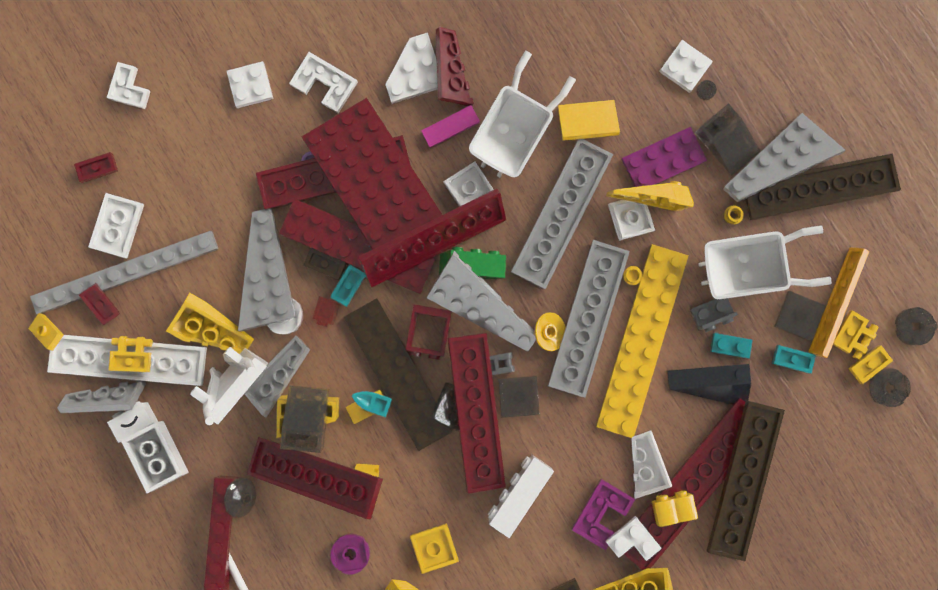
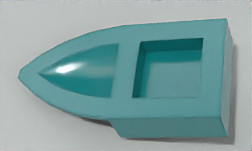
[352,391,392,417]

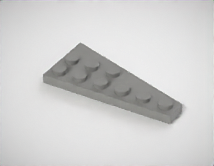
[723,113,845,202]
[238,208,296,332]
[427,251,536,352]

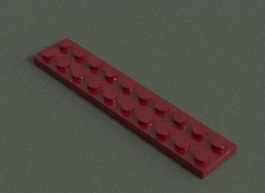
[624,398,745,570]

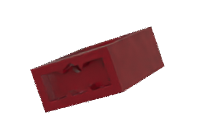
[406,304,452,360]

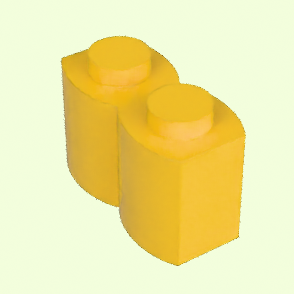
[651,491,698,527]

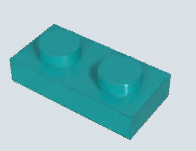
[330,264,366,307]
[710,333,753,359]
[772,345,816,374]

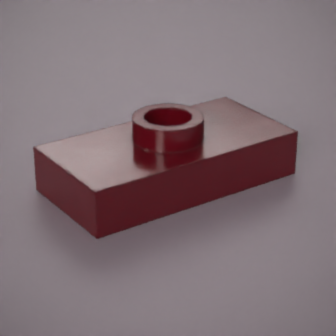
[74,152,118,183]
[79,283,120,325]

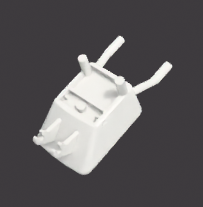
[469,50,576,178]
[698,225,832,299]

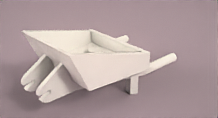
[190,347,268,425]

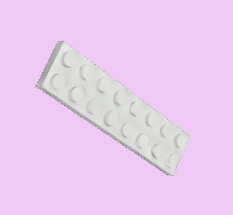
[47,335,207,386]

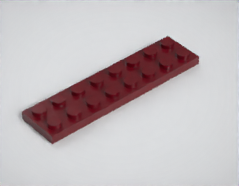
[256,135,411,210]
[358,188,506,288]
[279,199,435,294]
[447,333,506,494]
[246,437,383,520]

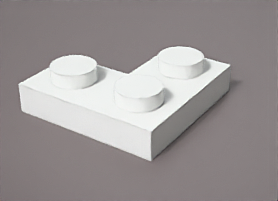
[107,62,150,109]
[606,516,662,561]

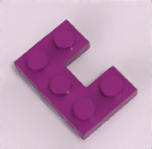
[572,479,635,550]

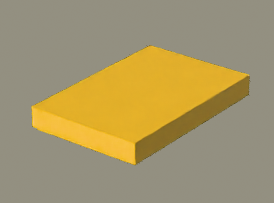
[558,100,620,141]

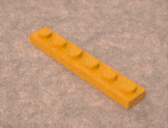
[808,247,869,358]

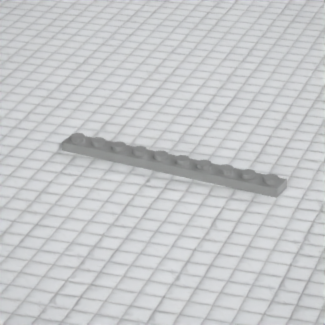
[30,231,219,314]

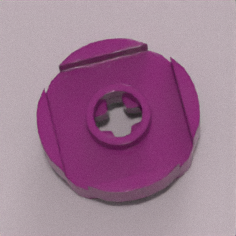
[330,533,370,575]

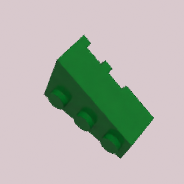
[439,247,506,279]

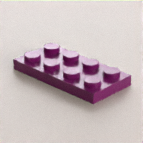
[621,127,707,187]

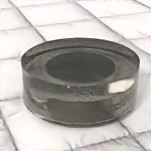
[696,80,717,100]

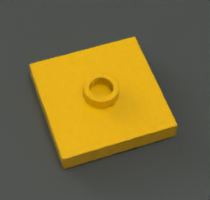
[410,523,459,574]

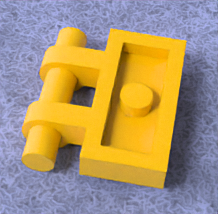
[833,310,879,360]
[109,336,153,372]

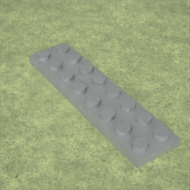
[511,139,613,290]
[548,240,630,398]

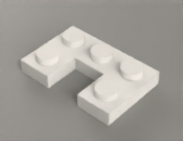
[289,52,358,114]

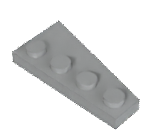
[244,336,310,418]
[57,380,146,413]

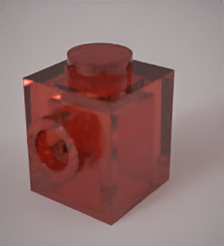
[312,296,340,327]

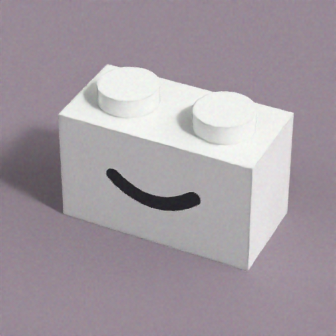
[107,401,158,443]

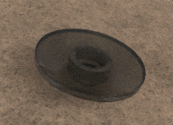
[224,478,256,518]

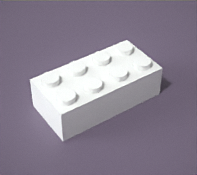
[488,455,554,538]

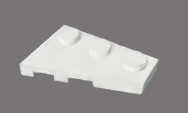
[632,431,672,499]

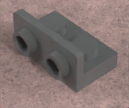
[689,298,738,332]

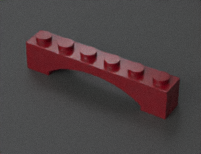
[204,475,239,590]

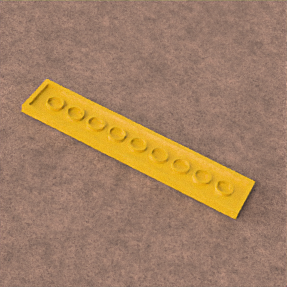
[596,244,689,438]

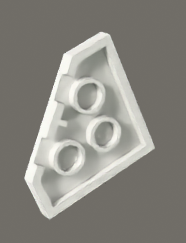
[385,33,437,104]

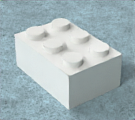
[121,421,189,493]

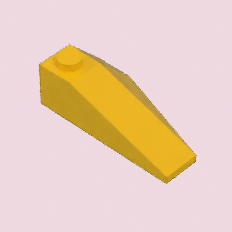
[606,181,694,211]
[166,293,254,354]
[594,568,673,590]

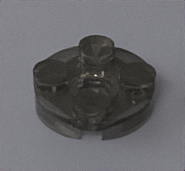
[895,307,938,346]
[869,368,911,407]

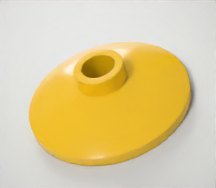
[535,313,566,351]

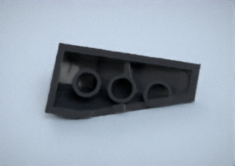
[667,364,751,404]

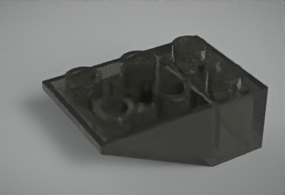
[695,103,760,176]
[280,385,329,453]

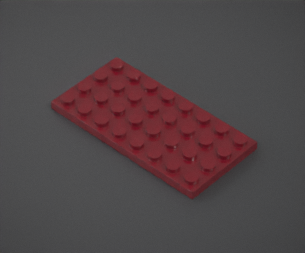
[301,98,442,249]

